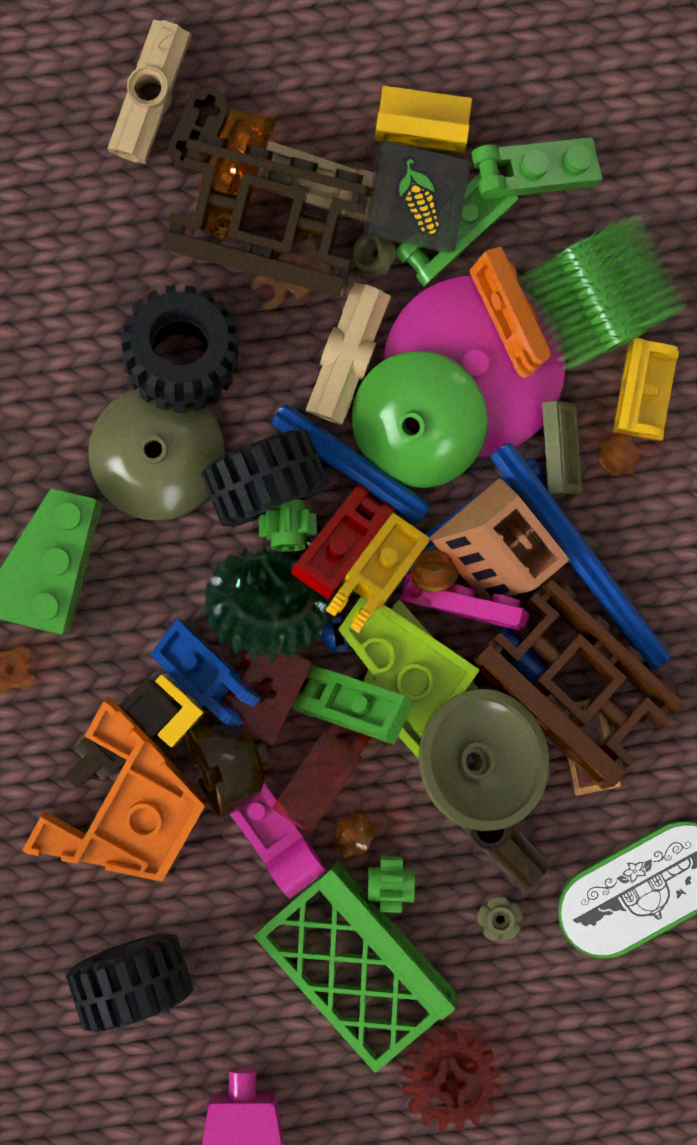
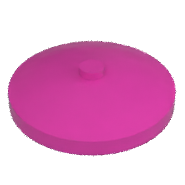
[383,276,565,458]

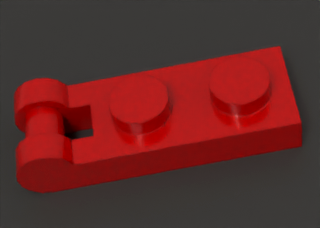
[291,484,396,600]

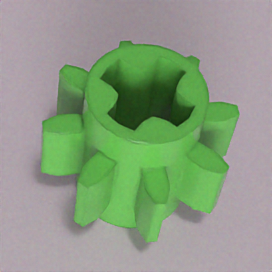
[259,499,317,552]
[368,856,415,913]

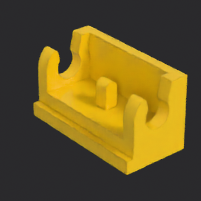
[612,338,679,441]

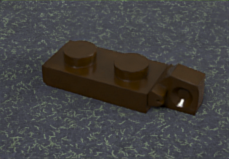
[65,678,180,789]

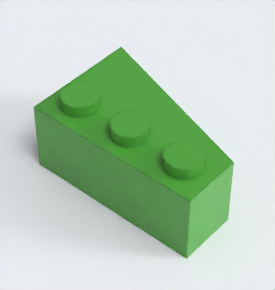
[0,488,103,635]

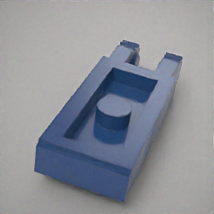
[150,619,261,727]

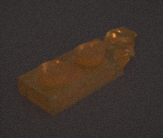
[197,109,276,239]

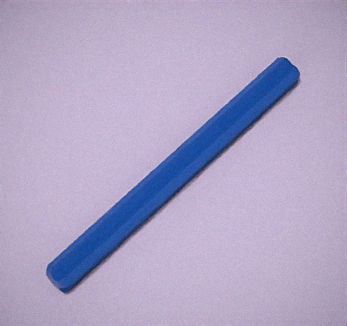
[491,443,670,670]

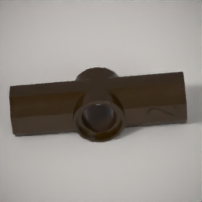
[459,825,552,892]

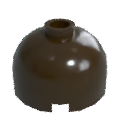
[186,721,270,817]

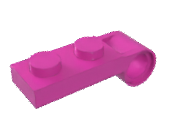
[230,781,327,899]

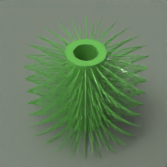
[518,215,687,370]

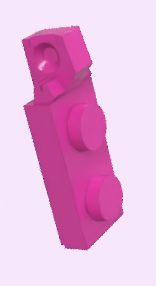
[400,574,530,632]

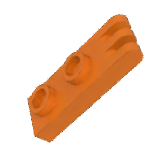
[469,246,551,378]

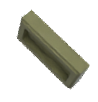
[542,401,582,495]

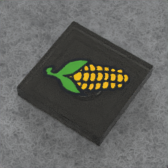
[363,141,470,253]

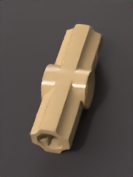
[108,19,191,164]
[306,282,391,425]

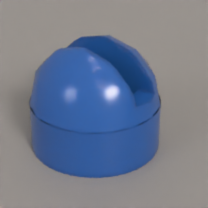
[321,616,351,652]

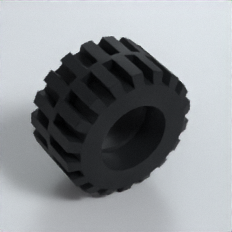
[121,285,238,413]
[201,430,329,527]
[65,933,194,1032]

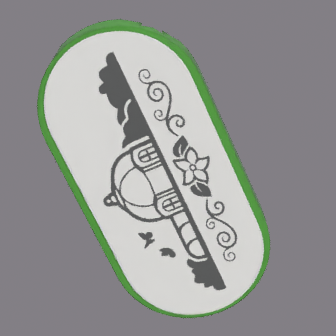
[557,821,697,958]

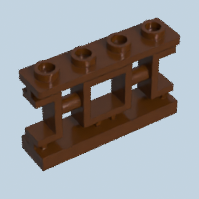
[469,578,685,789]

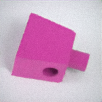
[202,1067,285,1145]

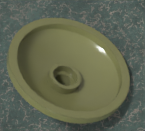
[89,388,225,521]
[419,689,549,831]

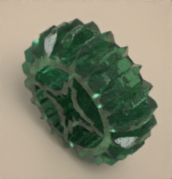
[204,545,330,663]

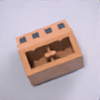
[429,478,570,601]

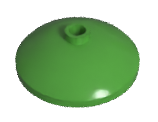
[352,350,488,488]

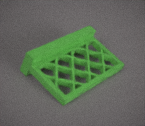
[253,859,459,1073]

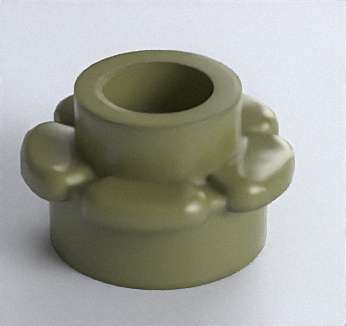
[353,231,396,277]
[477,896,523,942]

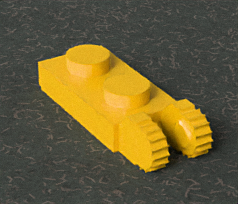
[326,513,430,633]

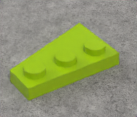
[338,597,479,738]

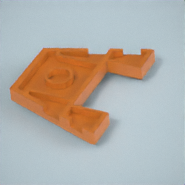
[22,697,207,882]

